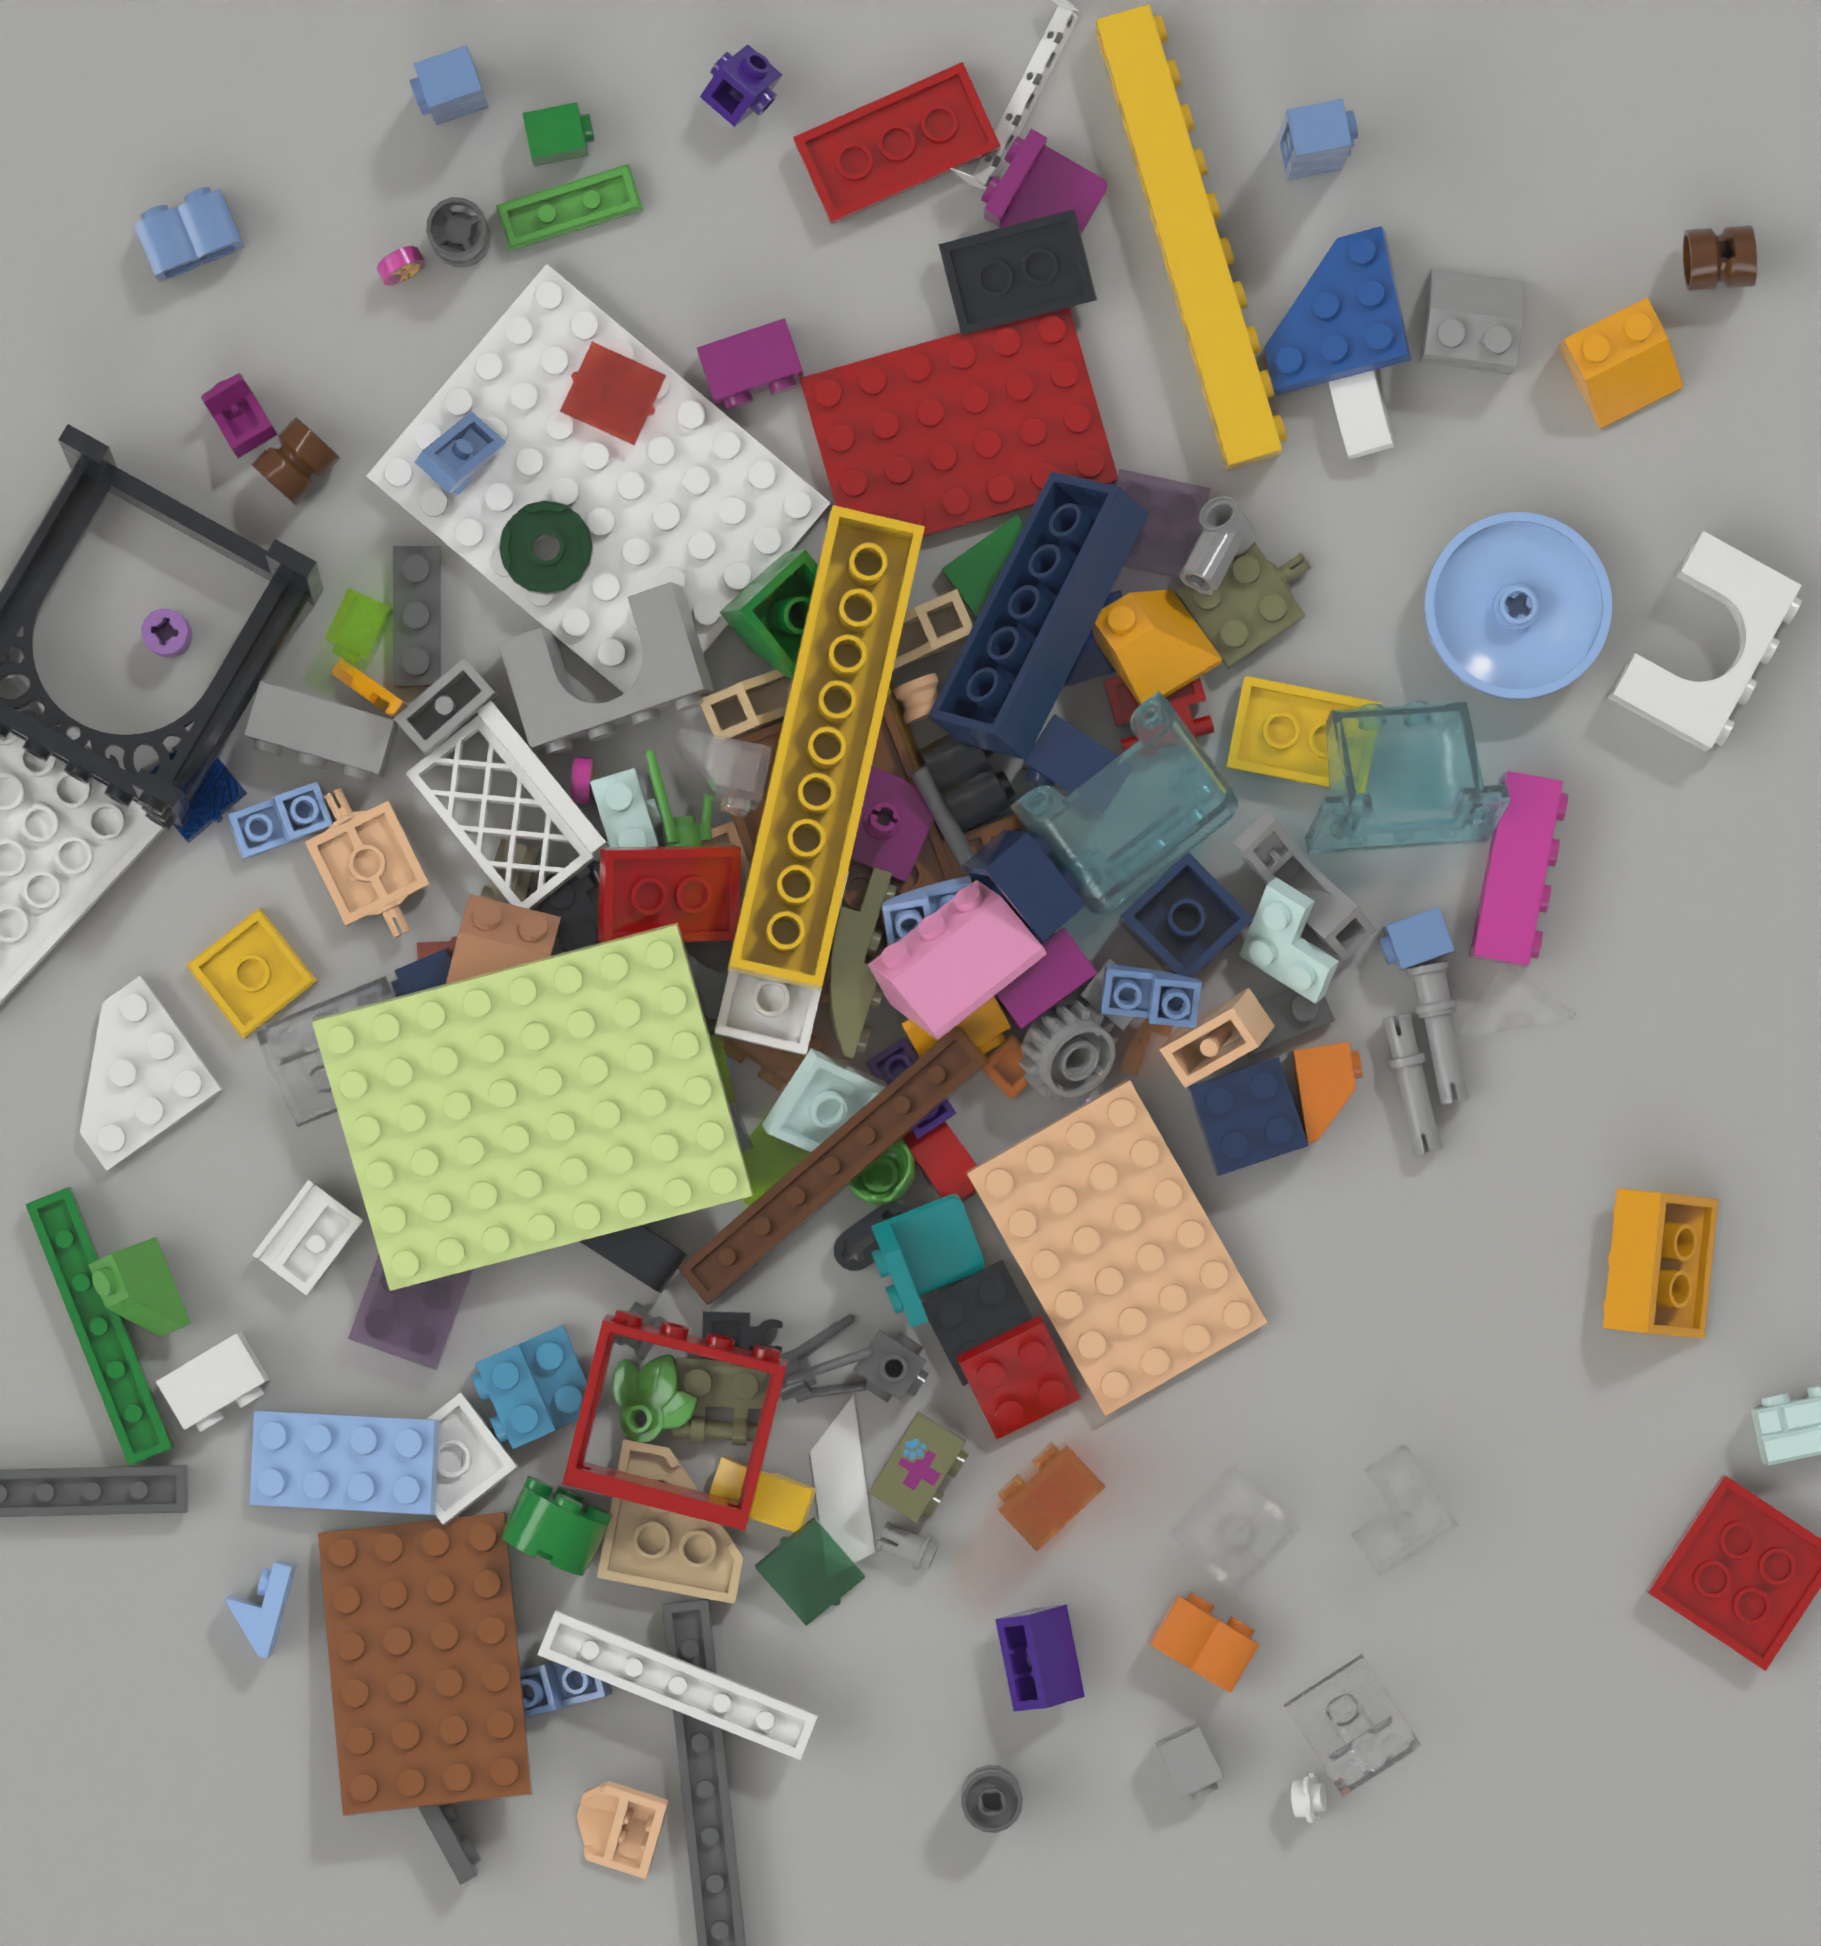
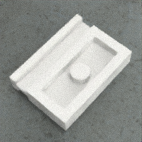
[253,1180,364,1296]

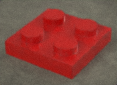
[956,1315,1081,1440]

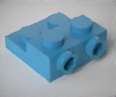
[471,1324,601,1449]

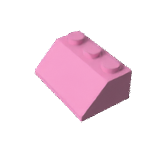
[868,880,1047,1040]

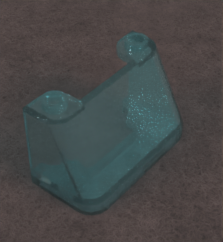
[1010,691,1238,914]

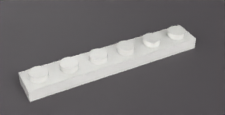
[537,1610,818,1760]

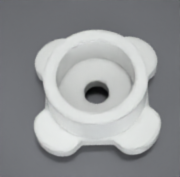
[1291,1773,1326,1823]

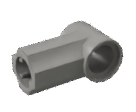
[1178,495,1256,595]

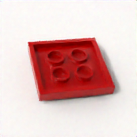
[1646,1475,1821,1671]

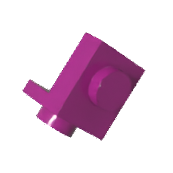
[201,373,278,458]

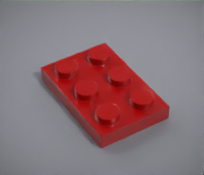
[598,845,741,943]

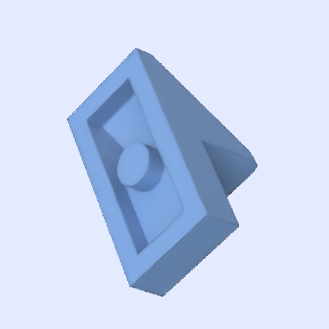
[414,411,506,495]

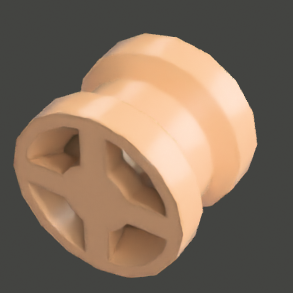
[893,673,939,725]

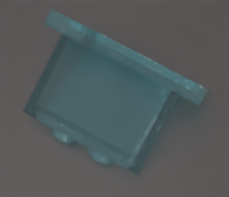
[1305,701,1510,855]

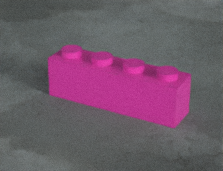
[1469,771,1568,967]

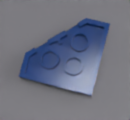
[1265,226,1412,395]

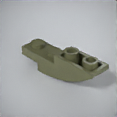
[828,867,897,1060]

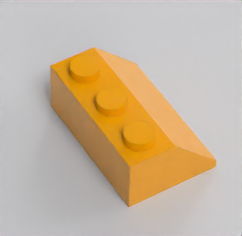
[1603,1188,1719,1339]

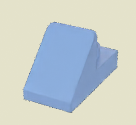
[225,1559,297,1658]

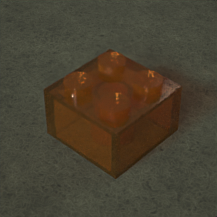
[997,1441,1106,1552]

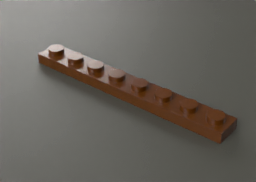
[677,1026,990,1305]

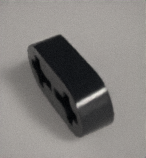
[834,1202,910,1271]

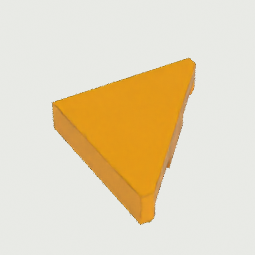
[331,658,408,719]

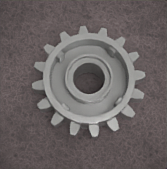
[1019,1001,1118,1101]

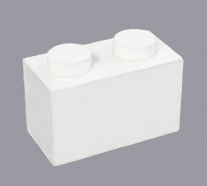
[156,1332,270,1432]

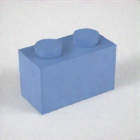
[409,45,489,125]

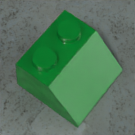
[719,549,818,680]

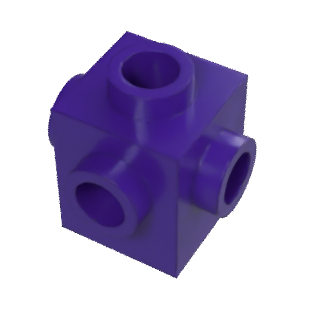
[700,44,783,127]

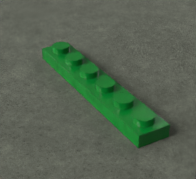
[25,1187,174,1466]

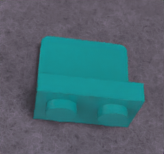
[871,1194,985,1328]

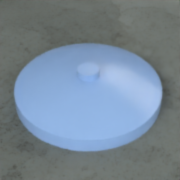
[1423,512,1612,700]

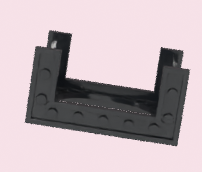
[0,424,323,830]

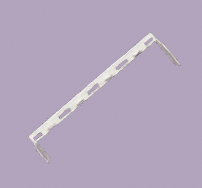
[950,0,1079,190]

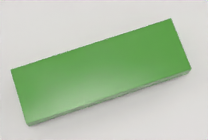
[496,164,643,252]

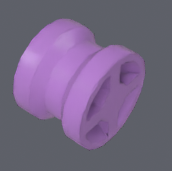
[141,608,192,658]

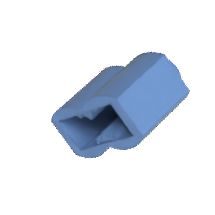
[134,187,245,282]

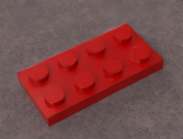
[793,62,1001,225]

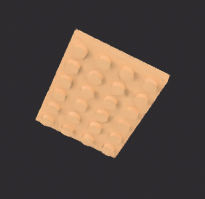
[966,1079,1268,1416]

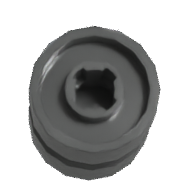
[426,197,491,268]
[961,1765,1023,1833]

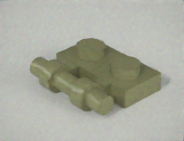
[672,1357,769,1446]

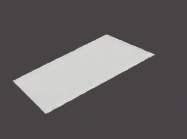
[810,1394,875,1577]

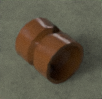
[1683,226,1757,291]
[252,417,340,506]

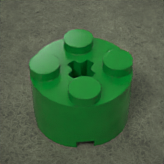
[501,1476,613,1576]

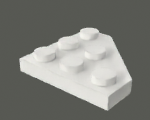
[80,975,223,1171]

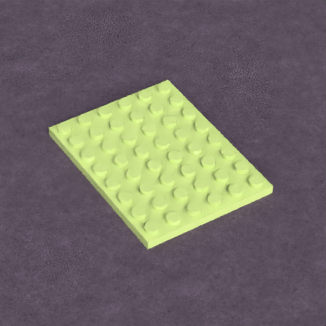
[312,922,753,1291]

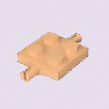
[305,788,431,939]

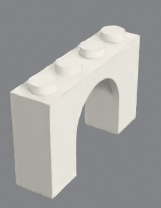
[1608,531,1802,752]

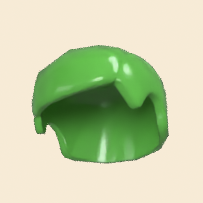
[848,1139,915,1206]

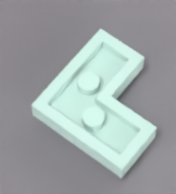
[1239,877,1339,1004]

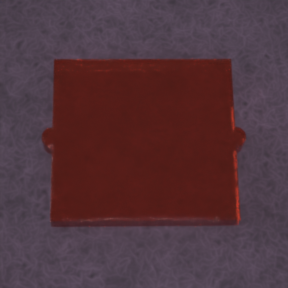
[560,342,667,446]

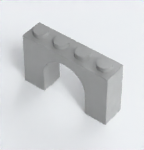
[498,582,715,756]

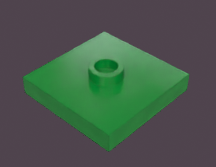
[942,515,1024,619]

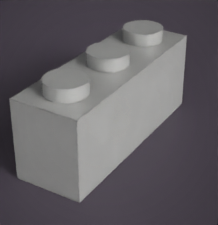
[244,681,398,782]

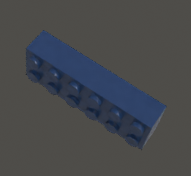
[928,471,1149,760]

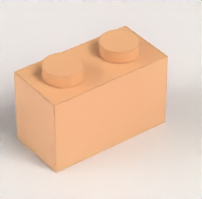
[1159,988,1275,1088]

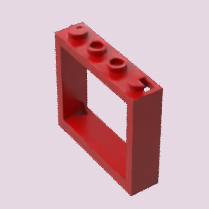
[562,1310,789,1531]

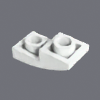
[1329,370,1394,459]

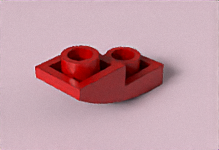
[902,1122,977,1202]

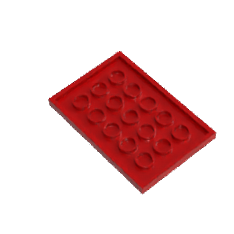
[799,308,1119,538]

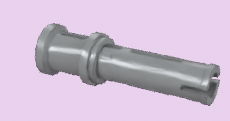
[1407,960,1469,1105]

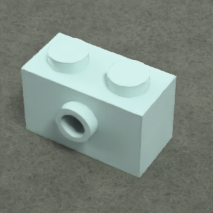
[590,768,662,847]

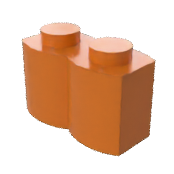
[1148,1592,1259,1693]

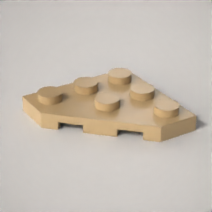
[597,1438,744,1604]

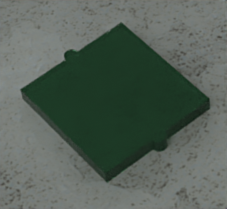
[754,1517,866,1626]

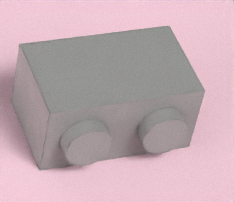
[394,657,499,756]

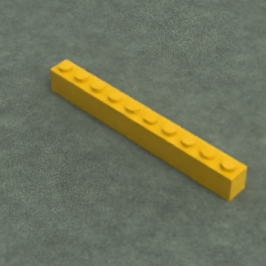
[1095,4,1287,471]

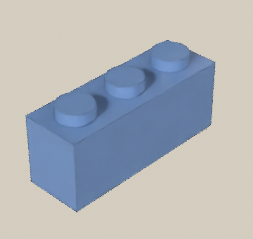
[1278,99,1358,181]

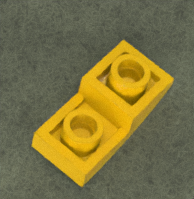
[709,1456,817,1534]

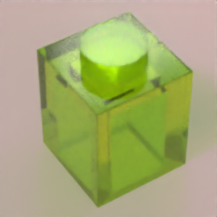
[325,588,393,665]

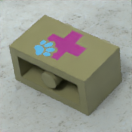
[869,1411,969,1523]

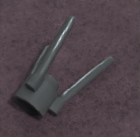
[780,1314,874,1403]

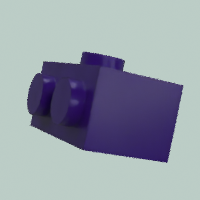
[995,1604,1085,1712]

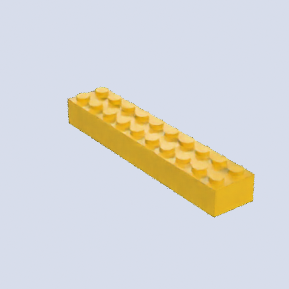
[727,505,925,991]

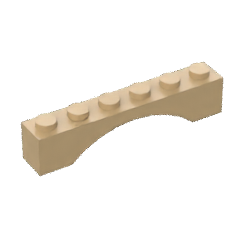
[700,589,973,745]

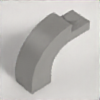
[1233,810,1377,962]

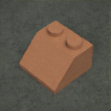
[446,894,561,984]

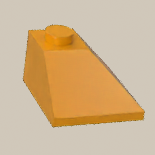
[1092,589,1223,710]

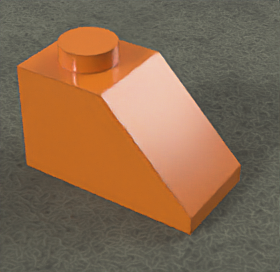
[1291,1042,1363,1143]

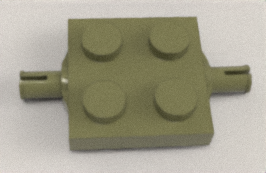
[1176,542,1311,670]

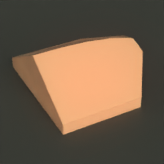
[576,1781,669,1879]

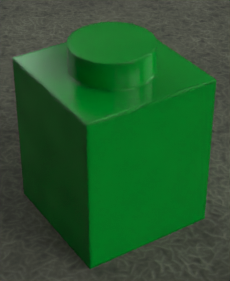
[522,102,595,167]

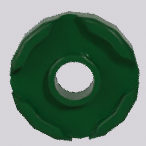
[499,500,593,595]

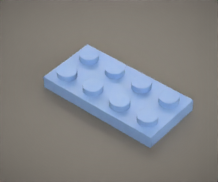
[250,1410,440,1515]

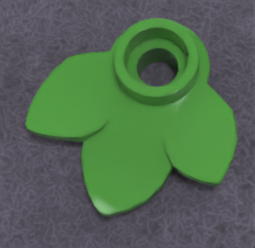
[612,1354,698,1443]

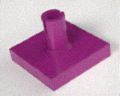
[851,766,934,884]

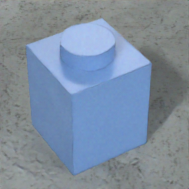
[1378,907,1455,971]

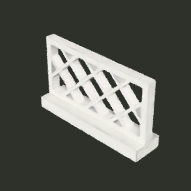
[405,700,609,910]

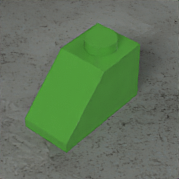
[88,1237,191,1337]

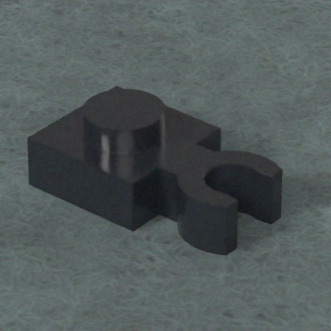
[702,1311,783,1359]

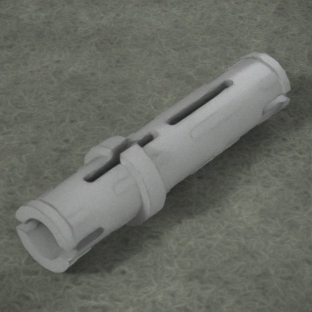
[1382,1012,1443,1155]

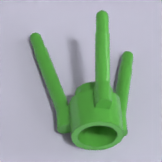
[646,749,717,846]

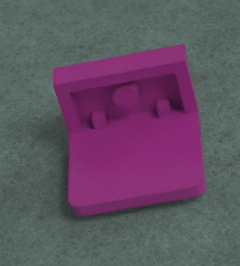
[981,128,1107,234]

